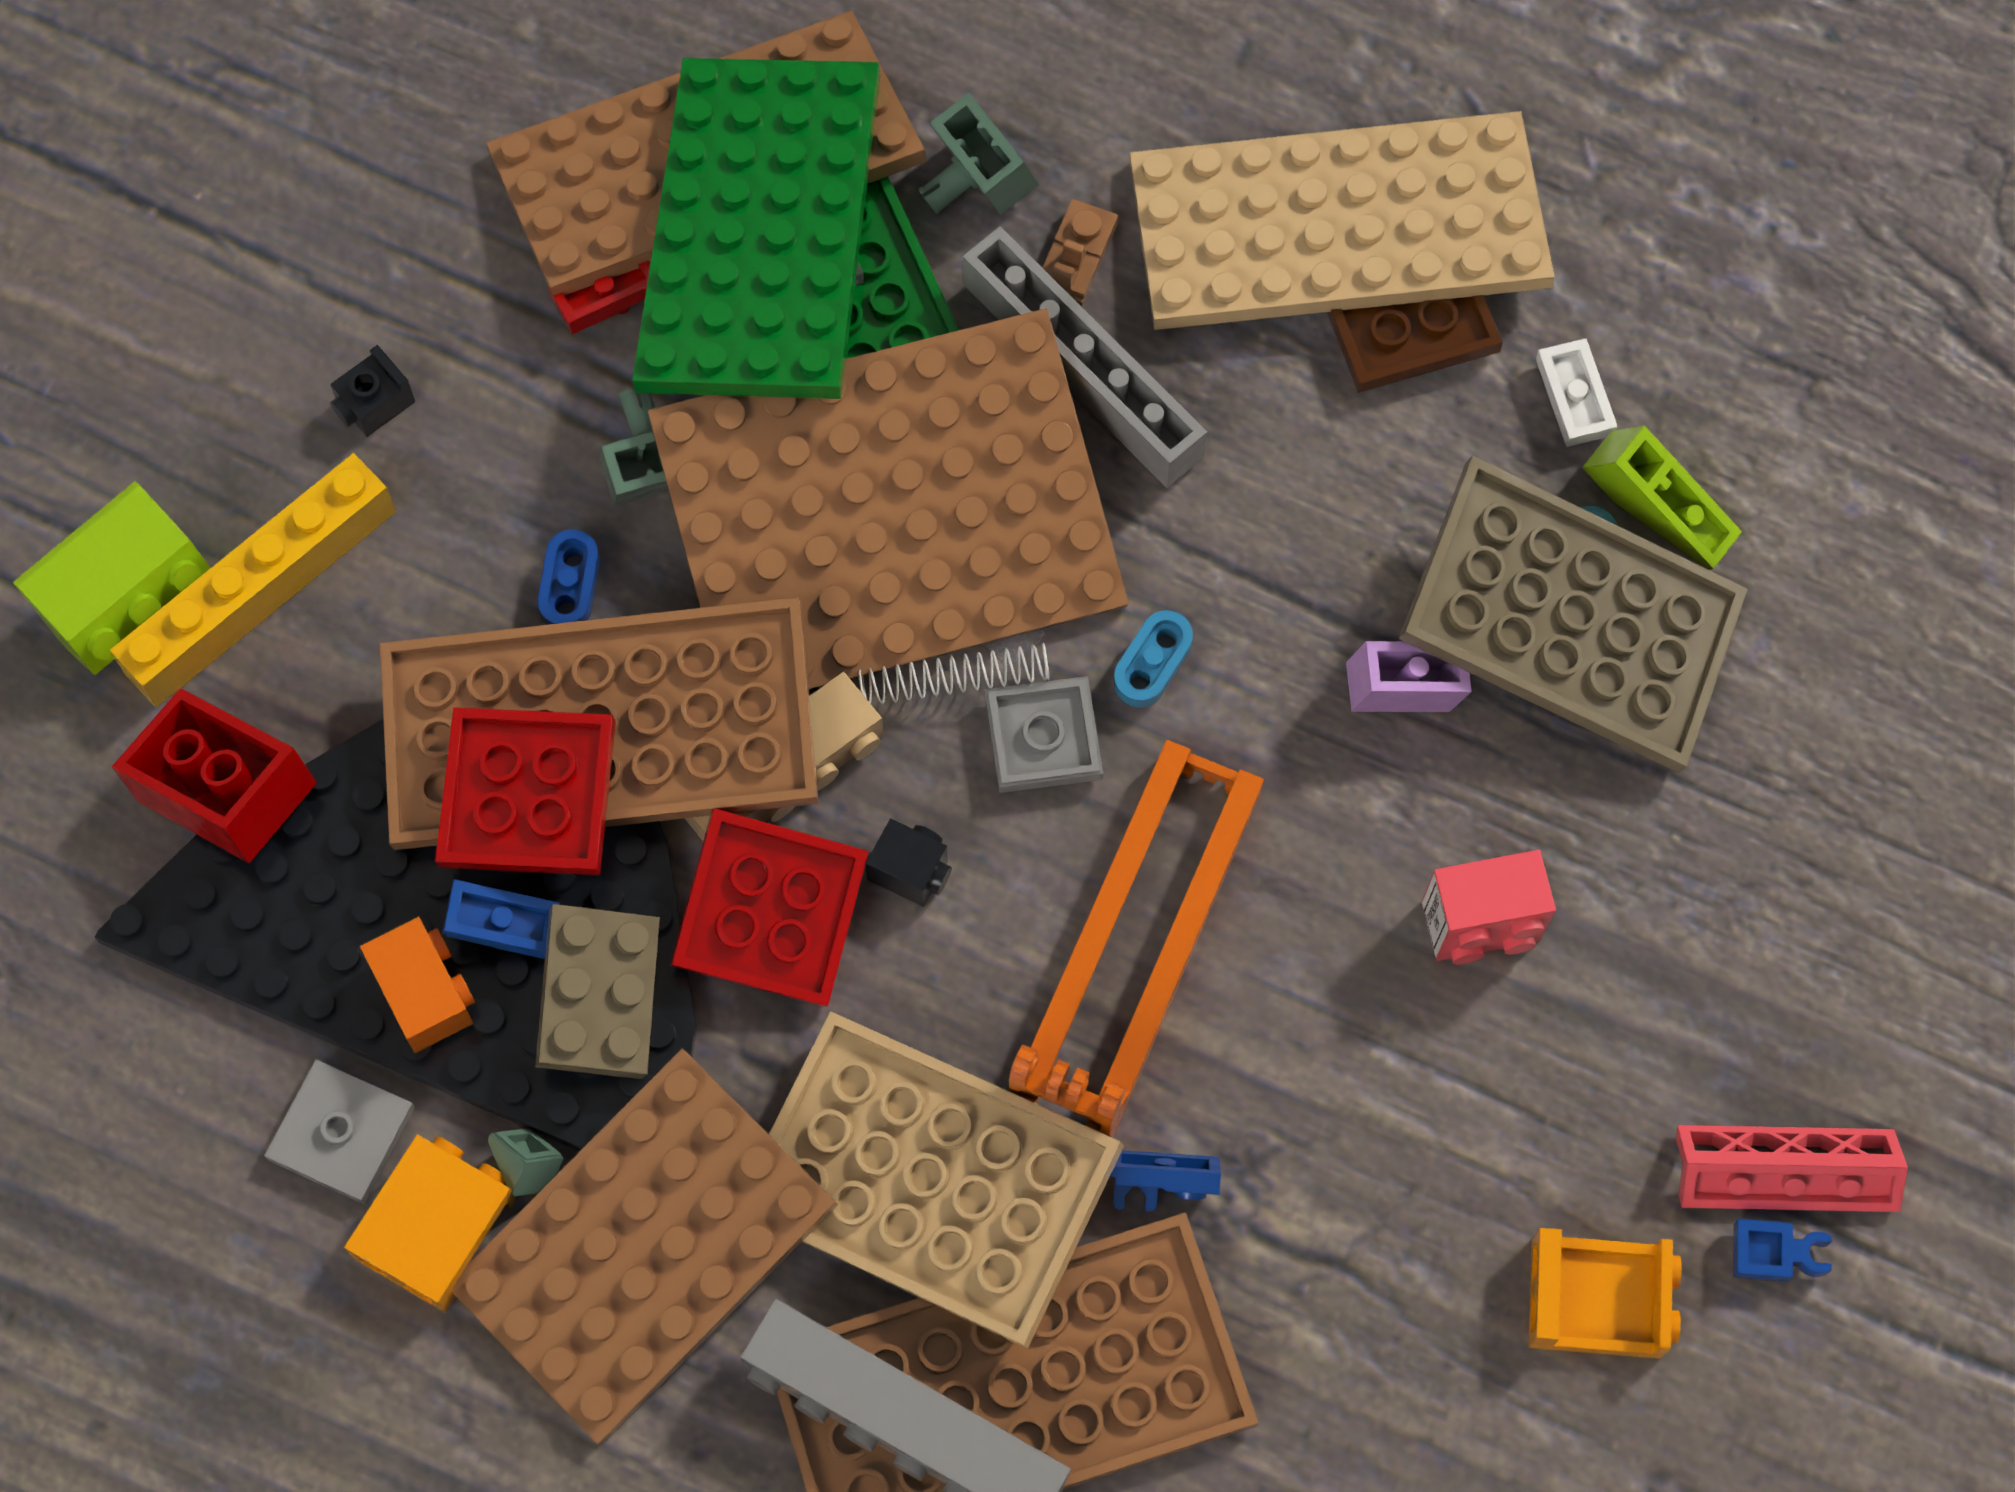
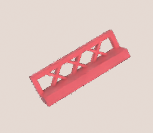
[1676,1125,1908,1212]

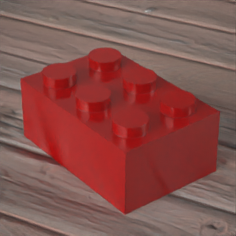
[112,688,317,863]

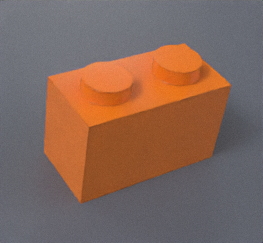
[360,917,476,1053]

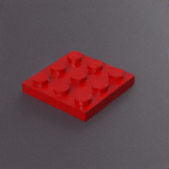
[435,707,616,875]
[670,808,869,1007]

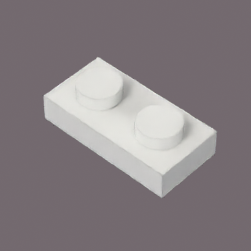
[1535,338,1618,447]

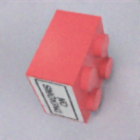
[1422,849,1556,965]

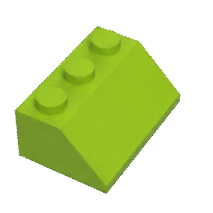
[12,481,211,675]

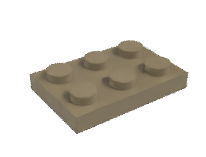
[535,904,660,1079]

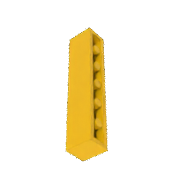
[110,453,396,708]

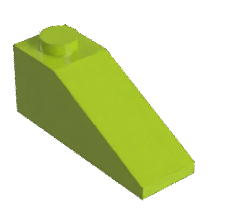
[1582,425,1742,569]

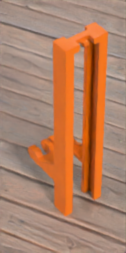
[1009,740,1264,1138]

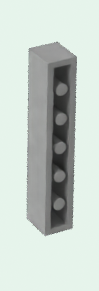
[962,226,1208,488]
[741,1299,1071,1492]

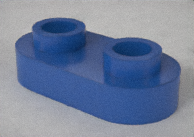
[538,529,600,625]

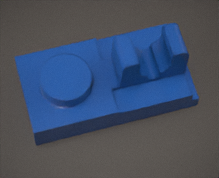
[442,879,560,959]
[1110,1150,1221,1211]

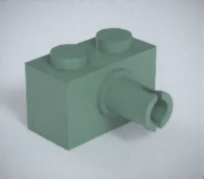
[918,92,1039,216]
[599,388,668,507]

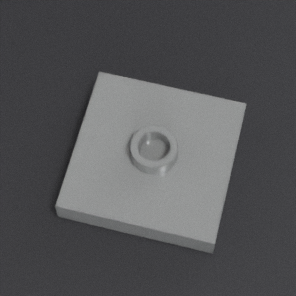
[984,676,1103,793]
[264,1060,415,1205]

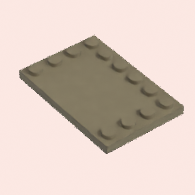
[1398,456,1748,773]

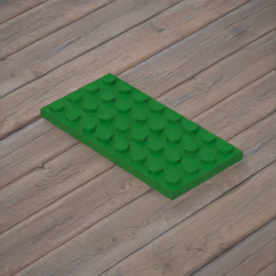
[632,58,880,399]

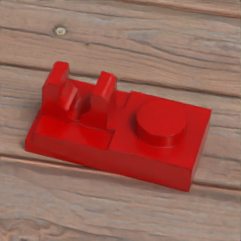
[548,261,650,335]

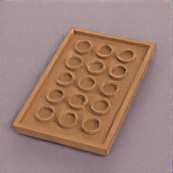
[452,1048,838,1445]

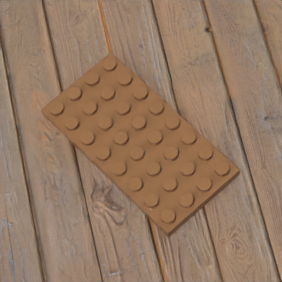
[486,10,926,296]
[380,597,819,850]
[777,1212,1259,1492]

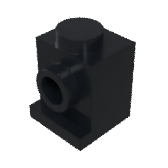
[330,344,416,437]

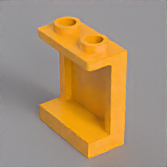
[344,1134,516,1313]
[1528,1228,1682,1359]

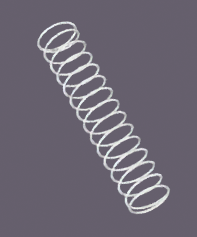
[858,642,1050,705]

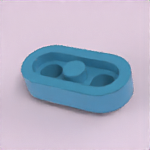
[1113,610,1193,708]

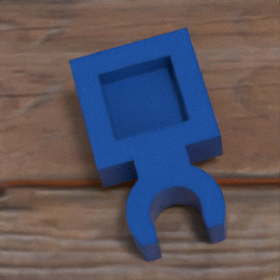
[1733,1219,1832,1282]

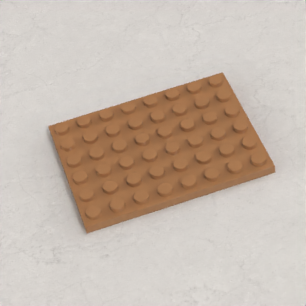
[647,308,1129,691]

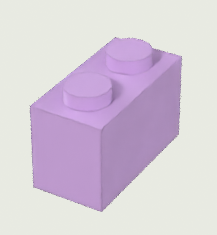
[1346,641,1472,712]

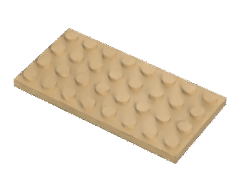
[1130,111,1555,330]

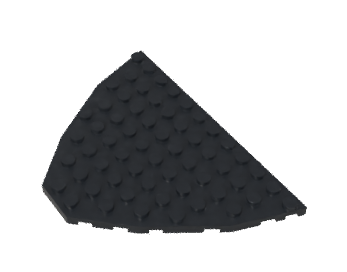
[95,719,697,1151]

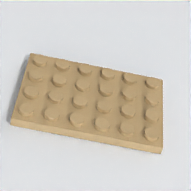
[769,1011,1124,1349]

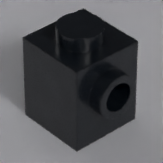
[866,818,952,907]

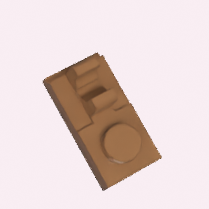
[1042,199,1118,307]

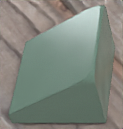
[487,1128,564,1196]

